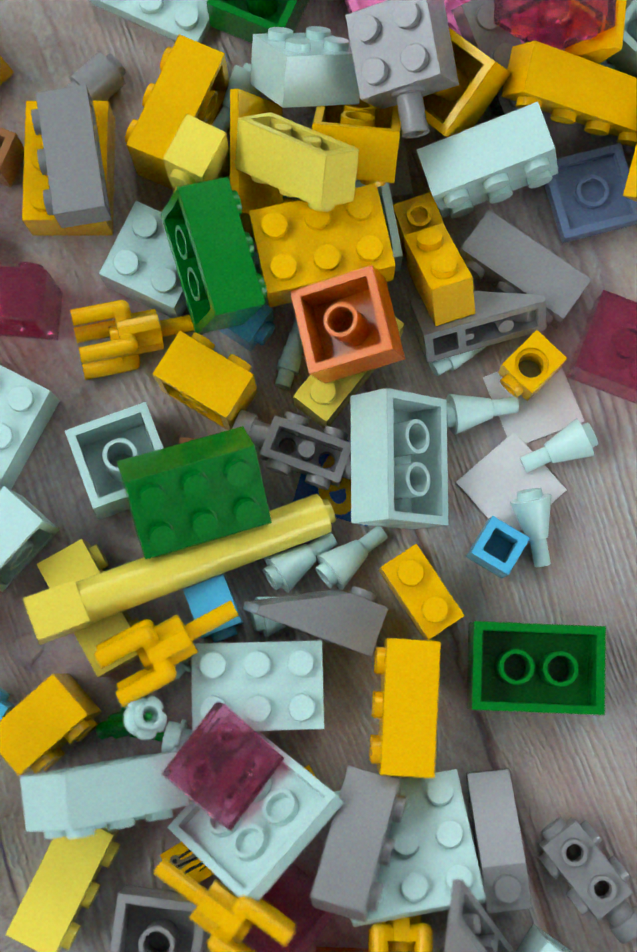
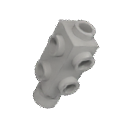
[233,409,351,490]
[538,817,637,944]

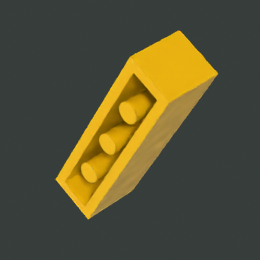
[501,40,637,147]

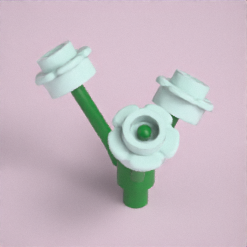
[95,657,194,756]

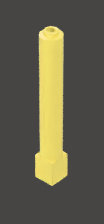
[23,494,336,646]

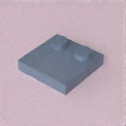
[545,143,637,244]

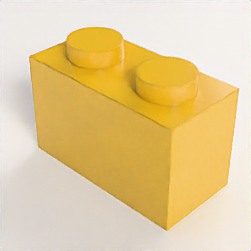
[403,223,475,327]
[378,543,465,640]

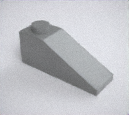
[410,291,547,363]
[243,586,388,657]
[466,768,532,913]
[440,879,512,952]

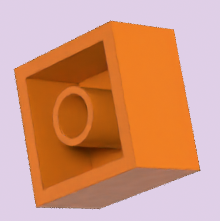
[290,265,405,384]

